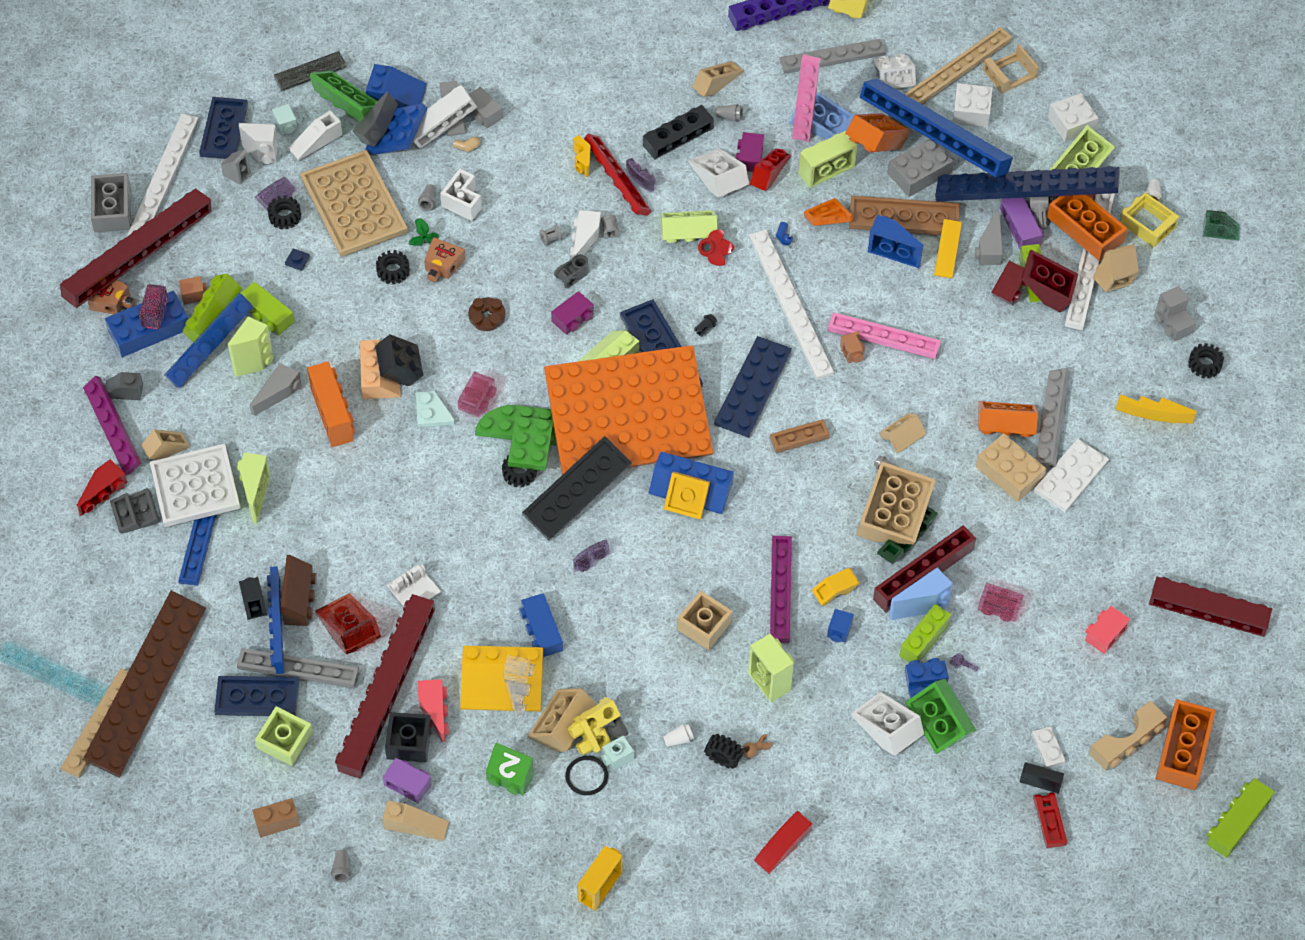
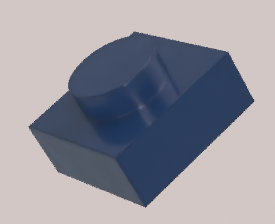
[285,248,310,271]

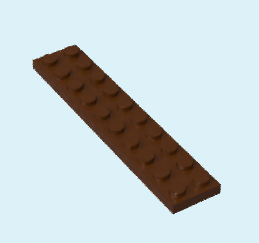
[82,590,206,778]

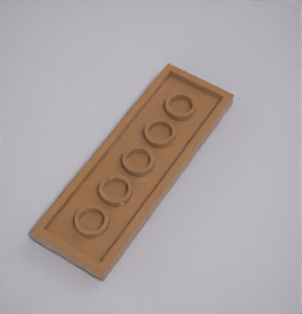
[849,196,959,236]

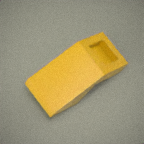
[573,135,590,177]
[812,568,861,606]

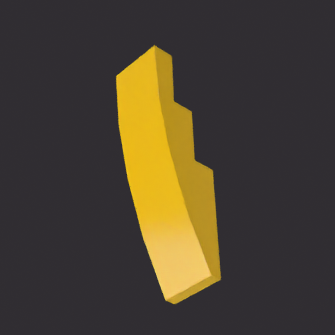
[1116,394,1197,424]

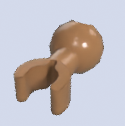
[742,734,773,758]

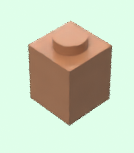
[179,276,207,305]

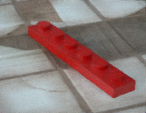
[584,133,651,216]

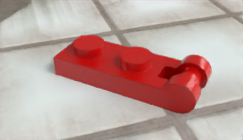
[1033,792,1067,848]

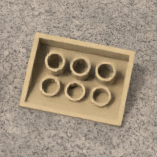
[856,461,936,544]

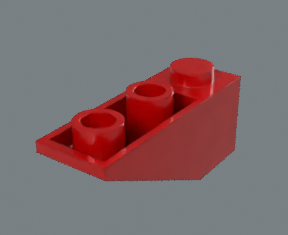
[749,148,791,191]
[77,459,127,516]

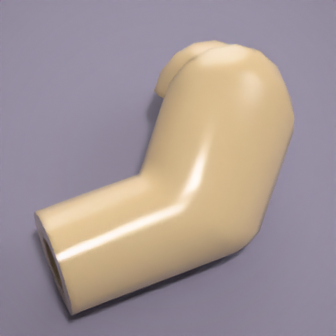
[453,137,480,152]

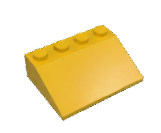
[460,645,544,712]

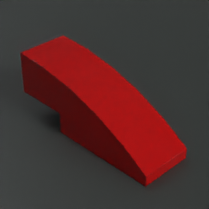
[754,811,812,874]

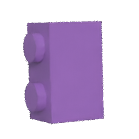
[383,758,432,804]

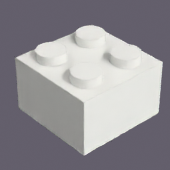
[953,83,992,127]
[1048,93,1099,142]

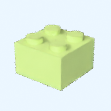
[255,706,313,766]

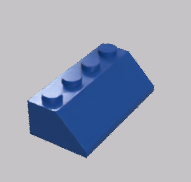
[648,451,734,514]

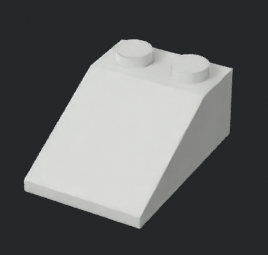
[689,148,749,197]
[851,692,924,756]

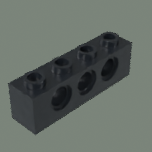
[643,105,714,160]

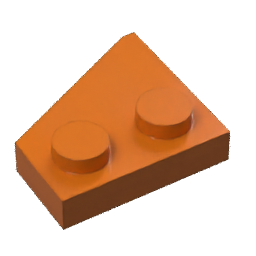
[804,198,853,226]

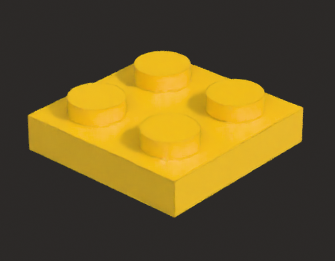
[664,471,710,519]

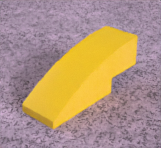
[934,219,962,279]

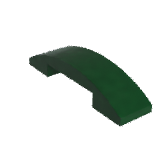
[877,506,938,564]

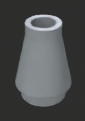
[716,104,743,122]
[418,184,436,211]
[330,850,351,882]

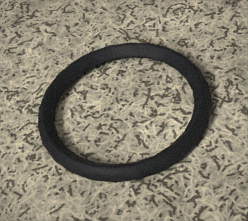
[565,756,608,795]

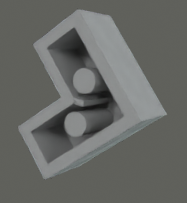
[1154,286,1196,342]

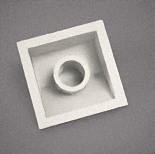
[239,123,279,164]

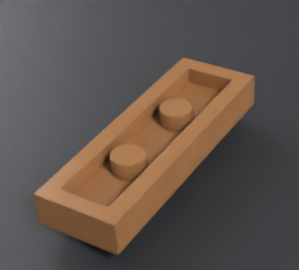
[769,419,830,453]

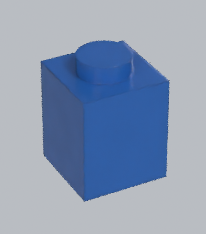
[827,609,854,643]

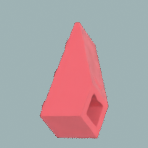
[418,679,449,742]

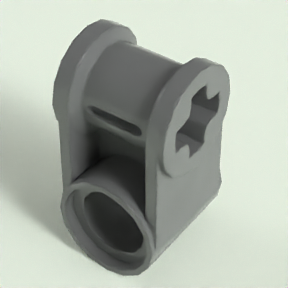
[554,254,589,288]

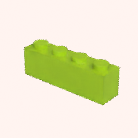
[182,273,242,342]
[1206,778,1275,858]

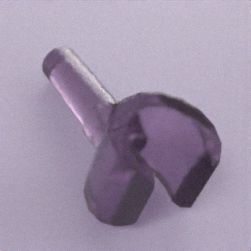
[949,653,979,672]

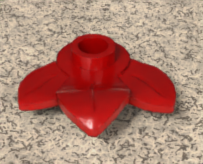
[698,230,735,266]

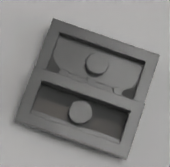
[110,488,160,534]

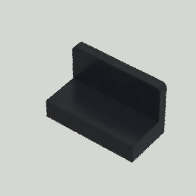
[1019,762,1064,794]

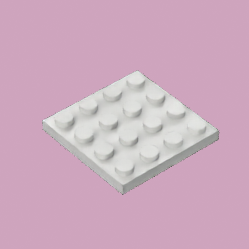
[150,444,241,527]

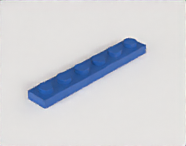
[164,293,254,388]
[267,566,285,674]

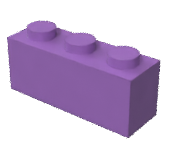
[1000,198,1044,249]

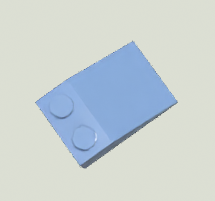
[789,91,854,139]
[889,568,953,620]

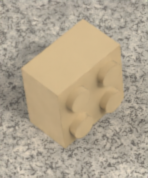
[677,591,733,651]

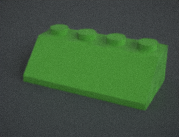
[310,71,378,122]

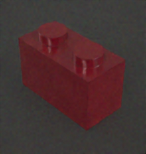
[991,260,1027,306]

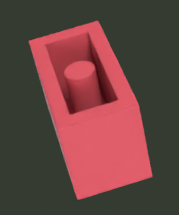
[1085,606,1130,654]

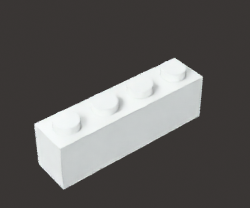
[413,85,477,148]

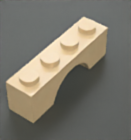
[1089,700,1167,771]

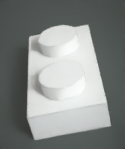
[1031,726,1066,769]

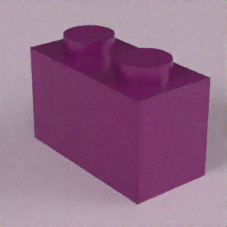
[736,132,764,172]
[551,291,594,335]

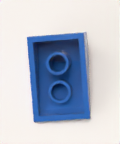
[366,64,427,108]
[868,215,924,268]

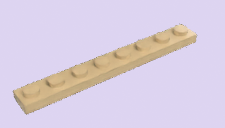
[905,27,1012,104]

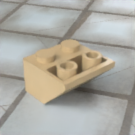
[1092,244,1139,292]

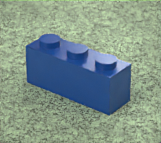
[519,593,563,657]

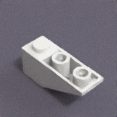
[288,111,342,161]
[570,210,601,258]

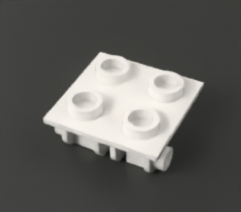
[386,564,441,607]

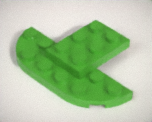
[475,405,557,471]

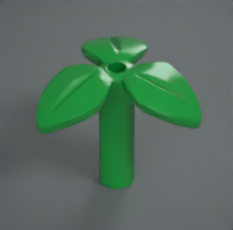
[409,218,439,246]

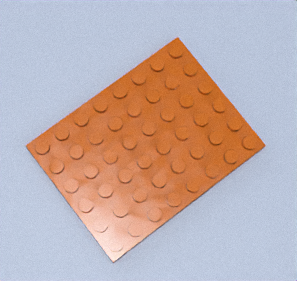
[544,345,713,475]

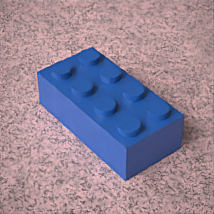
[105,290,189,357]

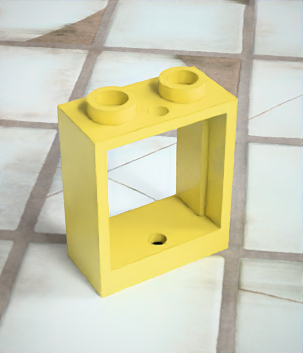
[1120,192,1179,248]

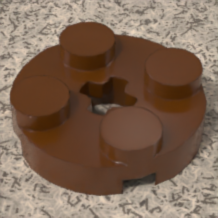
[468,297,506,331]

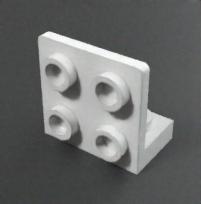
[873,54,916,89]

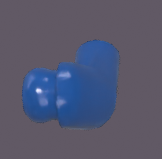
[776,222,793,246]

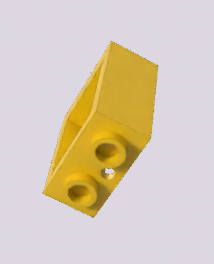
[577,846,623,911]

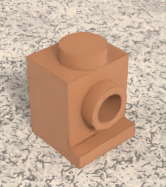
[840,331,865,363]

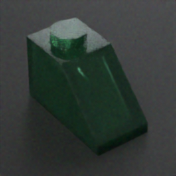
[1203,210,1240,241]

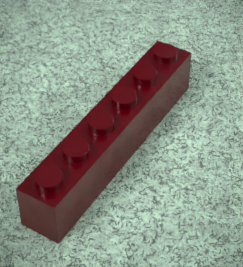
[873,525,976,613]
[1148,576,1273,637]

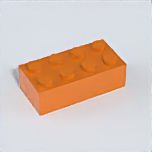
[845,113,910,153]
[1047,195,1128,261]
[307,361,355,447]
[1155,699,1216,790]

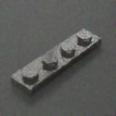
[274,51,346,91]

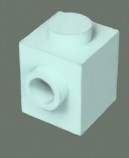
[601,736,634,771]

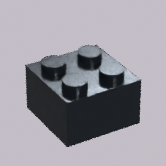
[375,334,424,386]
[385,712,432,762]

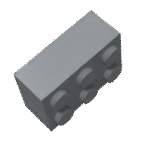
[887,139,953,197]
[91,173,131,232]

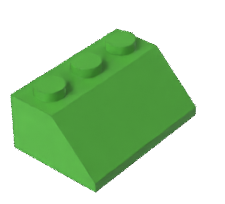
[905,679,977,754]

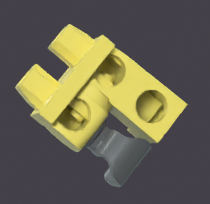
[567,697,628,755]

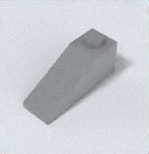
[975,211,1003,265]
[250,363,301,416]

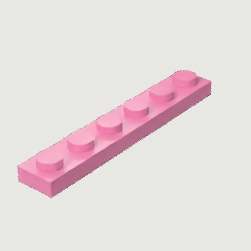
[792,54,821,142]
[828,312,941,359]

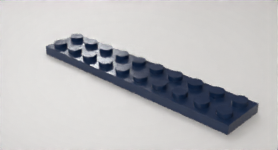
[935,166,1120,202]

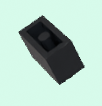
[239,577,267,620]

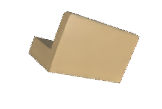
[879,413,926,453]

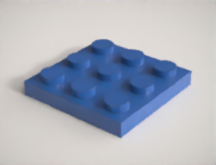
[365,103,427,155]

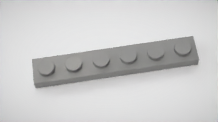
[780,39,885,74]
[1036,368,1069,467]
[237,648,359,688]

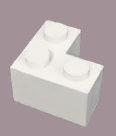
[440,169,482,221]

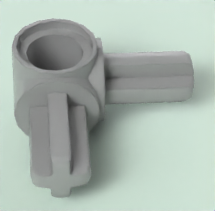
[1030,196,1050,229]

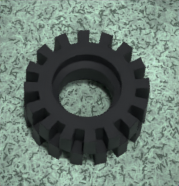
[267,196,301,229]
[376,250,410,285]
[1188,343,1224,379]
[502,455,537,488]
[704,734,744,769]

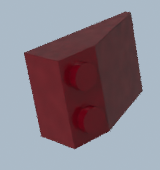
[1021,250,1079,312]

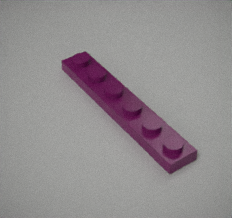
[83,375,142,475]
[770,536,792,643]

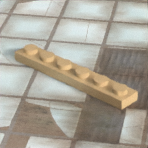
[61,668,128,778]

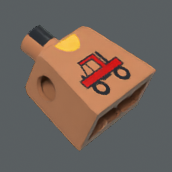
[424,237,465,282]
[88,280,136,314]

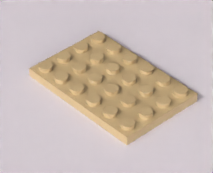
[300,150,408,257]

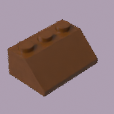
[281,555,317,626]

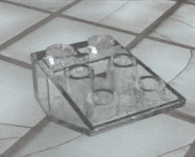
[503,655,535,720]

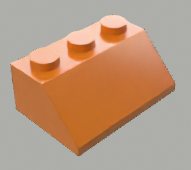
[978,401,1038,437]

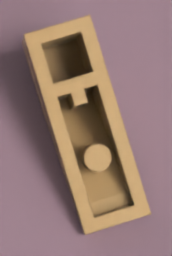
[692,61,744,97]
[382,801,449,841]

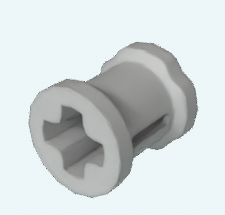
[601,214,620,239]
[539,224,562,246]

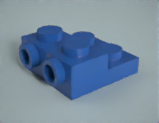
[904,658,949,698]

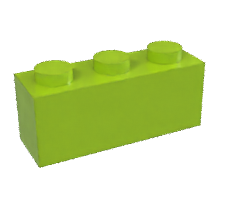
[240,281,295,335]
[899,604,951,662]

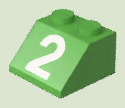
[486,742,534,795]

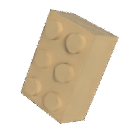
[976,433,1046,502]

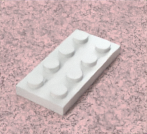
[1034,439,1109,513]

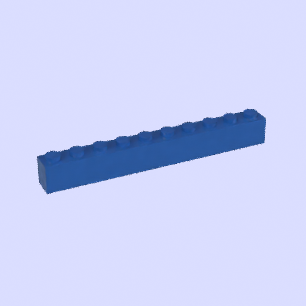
[859,78,1013,177]

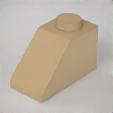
[141,429,190,460]

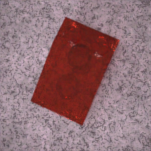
[315,593,381,655]

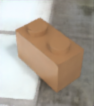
[252,798,300,838]

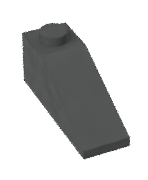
[352,92,398,147]

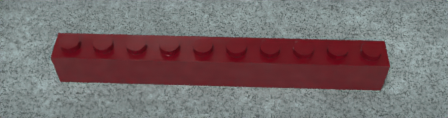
[60,188,211,308]
[335,594,435,779]

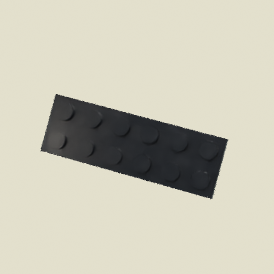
[522,436,632,541]

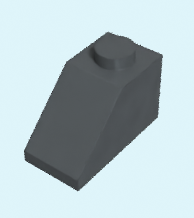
[105,372,143,401]

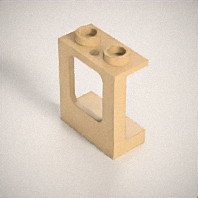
[983,44,1039,94]

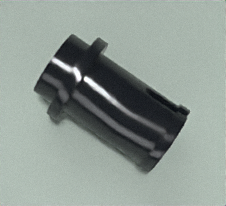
[694,314,717,337]

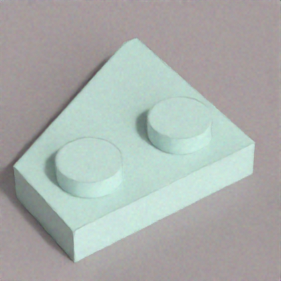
[416,391,454,427]

